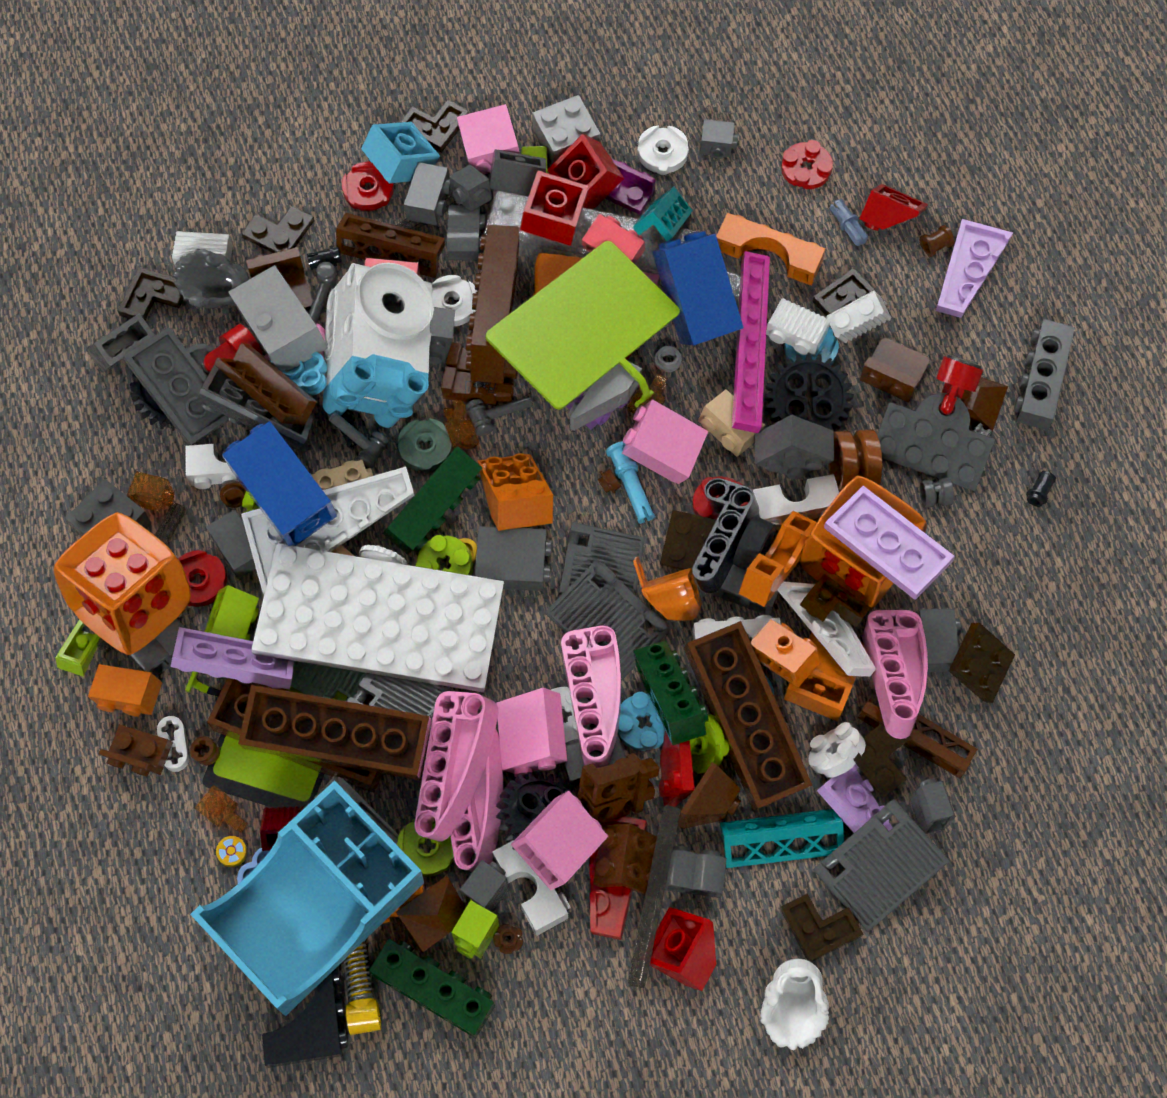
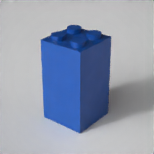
[652,230,744,346]
[222,421,337,546]

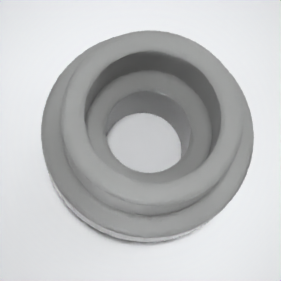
[655,346,682,372]

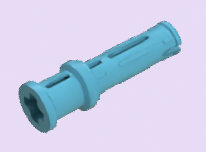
[605,441,655,524]

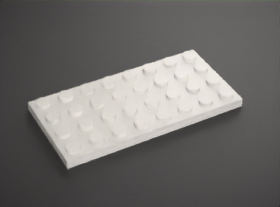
[251,543,504,692]

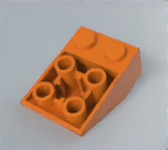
[477,453,553,531]
[784,632,865,722]

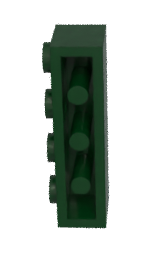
[382,446,482,555]
[633,640,709,745]
[369,939,495,1039]

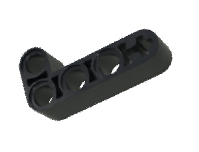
[692,478,759,593]

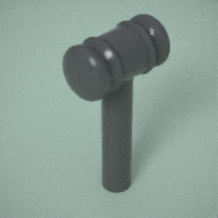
[309,262,338,324]
[465,396,532,436]
[329,412,389,469]

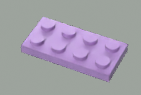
[824,486,955,600]
[171,627,294,689]

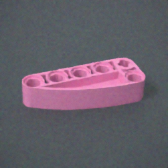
[862,610,928,739]
[561,626,621,768]
[415,691,499,841]
[442,729,503,872]

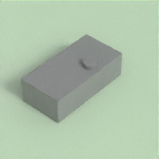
[228,265,328,372]

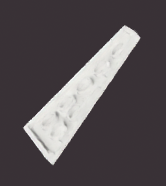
[241,467,414,595]

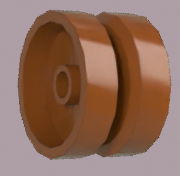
[828,429,882,492]

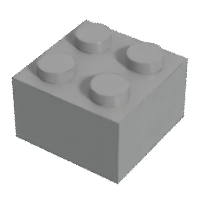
[532,95,600,164]

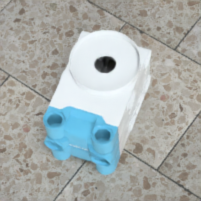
[322,263,434,428]

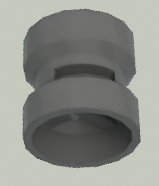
[919,478,954,508]

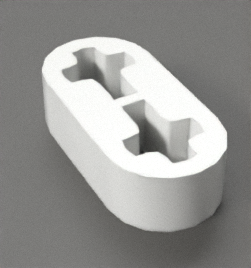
[157,716,189,772]

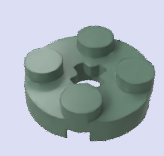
[398,418,453,473]

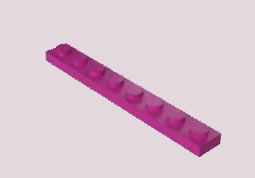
[732,251,770,433]

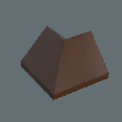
[396,876,466,952]

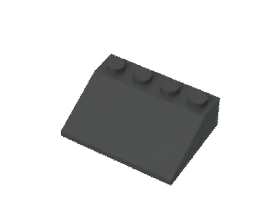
[196,365,315,450]

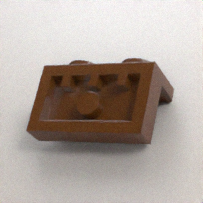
[99,724,173,777]

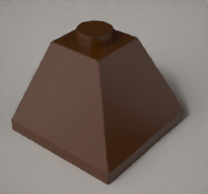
[961,377,1008,432]
[678,762,741,829]

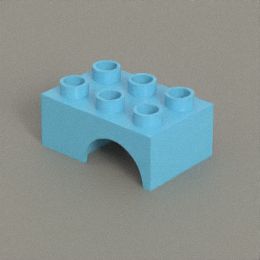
[190,780,424,1016]

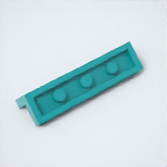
[633,186,693,242]
[720,809,844,868]

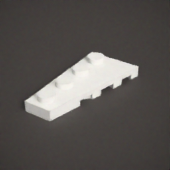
[777,582,876,677]

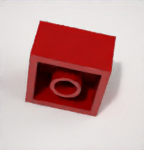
[547,134,625,214]
[520,171,589,246]

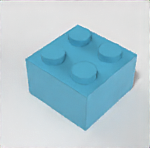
[361,122,440,184]

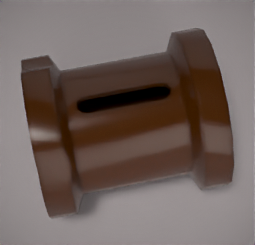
[919,225,955,257]

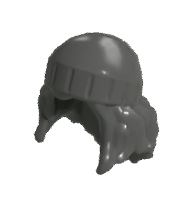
[173,249,250,309]

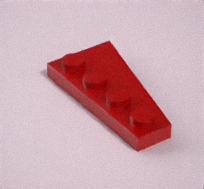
[589,816,647,940]

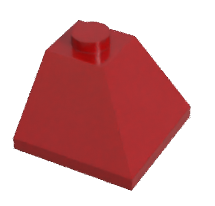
[859,184,928,231]
[640,907,716,991]

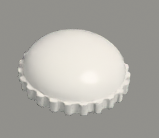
[359,545,407,565]

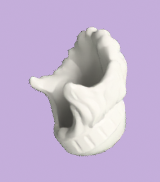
[760,958,829,1050]

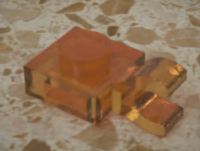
[628,373,668,414]
[444,400,480,449]
[195,785,248,833]

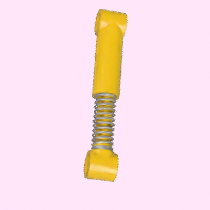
[344,940,382,1035]

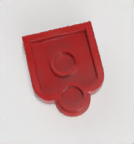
[659,731,694,807]

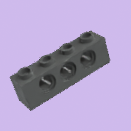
[1013,319,1075,430]

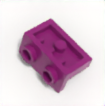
[605,159,656,215]

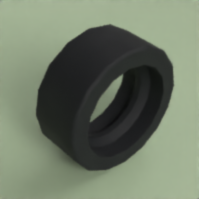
[733,516,776,571]

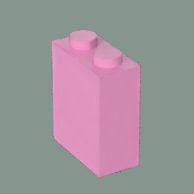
[457,104,520,175]
[622,399,708,484]
[496,688,567,777]
[511,791,608,890]

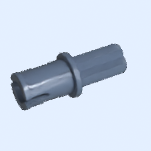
[829,199,868,246]

